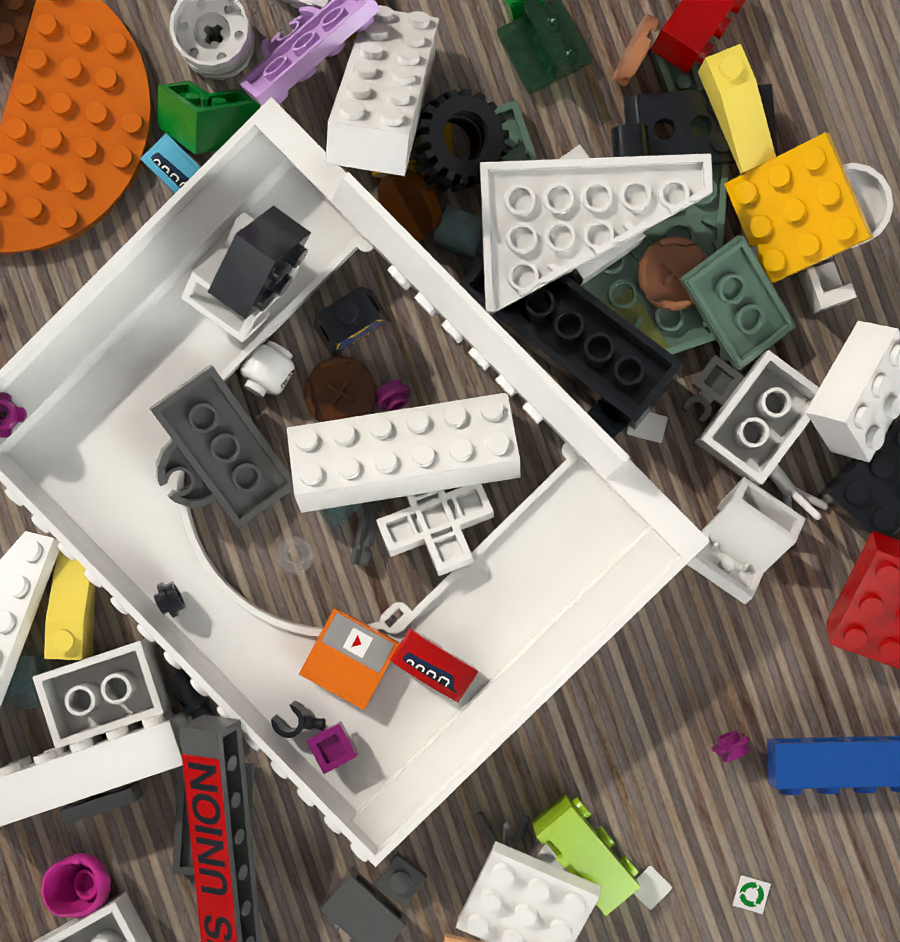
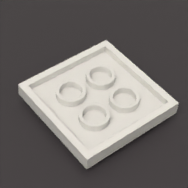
[455,841,602,942]

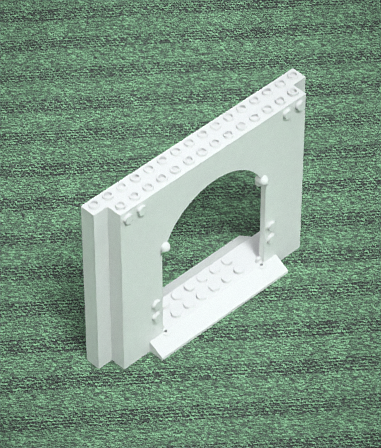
[0,97,710,867]

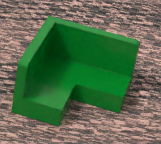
[158,80,260,155]

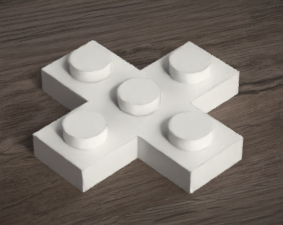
[376,484,494,576]

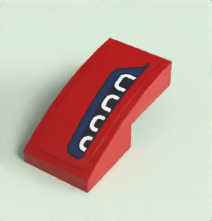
[390,628,479,703]

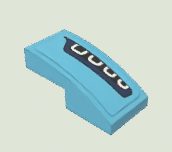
[140,133,201,194]

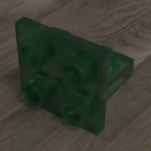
[497,0,592,94]

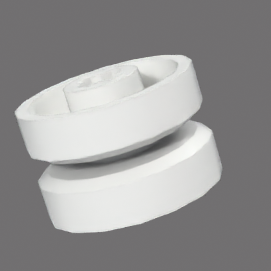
[843,163,893,248]

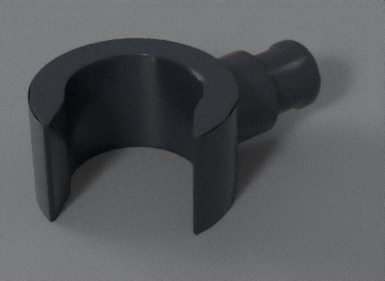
[271,701,326,738]

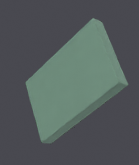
[679,235,797,370]

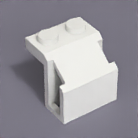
[181,212,304,342]
[687,476,806,604]

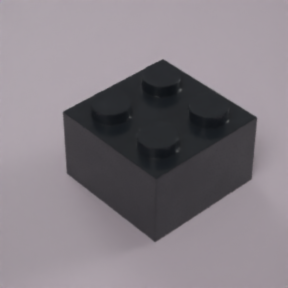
[208,206,311,319]

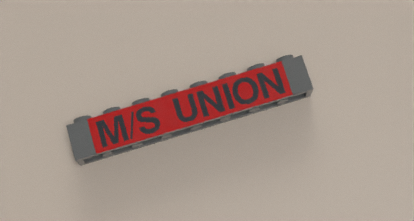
[179,714,262,942]

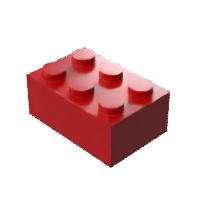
[826,531,900,669]

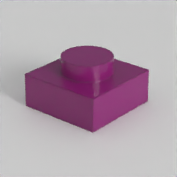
[306,721,358,774]

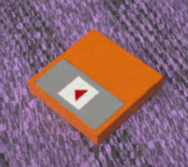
[299,607,400,710]

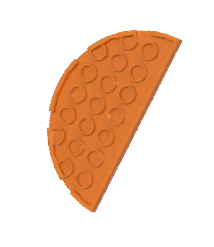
[0,0,153,255]

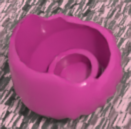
[41,852,111,919]

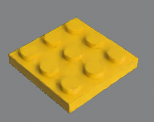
[724,132,873,284]

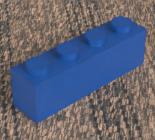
[767,735,900,795]

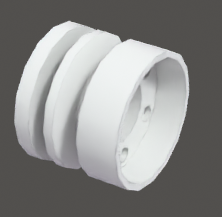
[170,0,255,80]

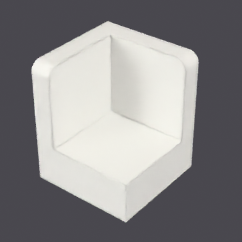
[798,262,857,314]

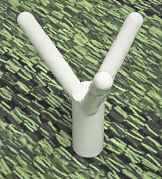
[769,464,828,546]

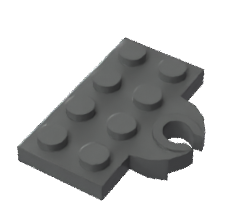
[149,365,293,529]

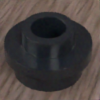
[153,581,186,618]

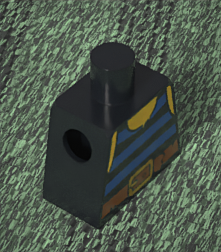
[313,286,391,357]

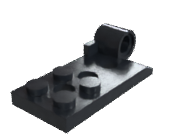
[611,84,778,165]

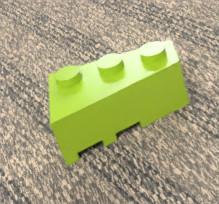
[532,793,640,916]

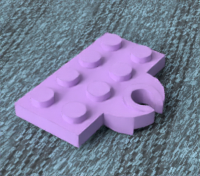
[237,0,381,106]

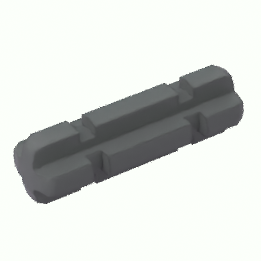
[350,500,384,566]

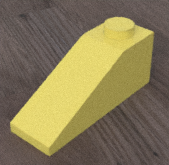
[698,44,776,174]
[44,550,95,660]

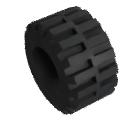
[409,89,509,192]

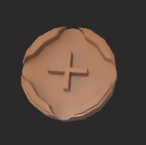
[612,14,660,87]
[636,236,708,312]

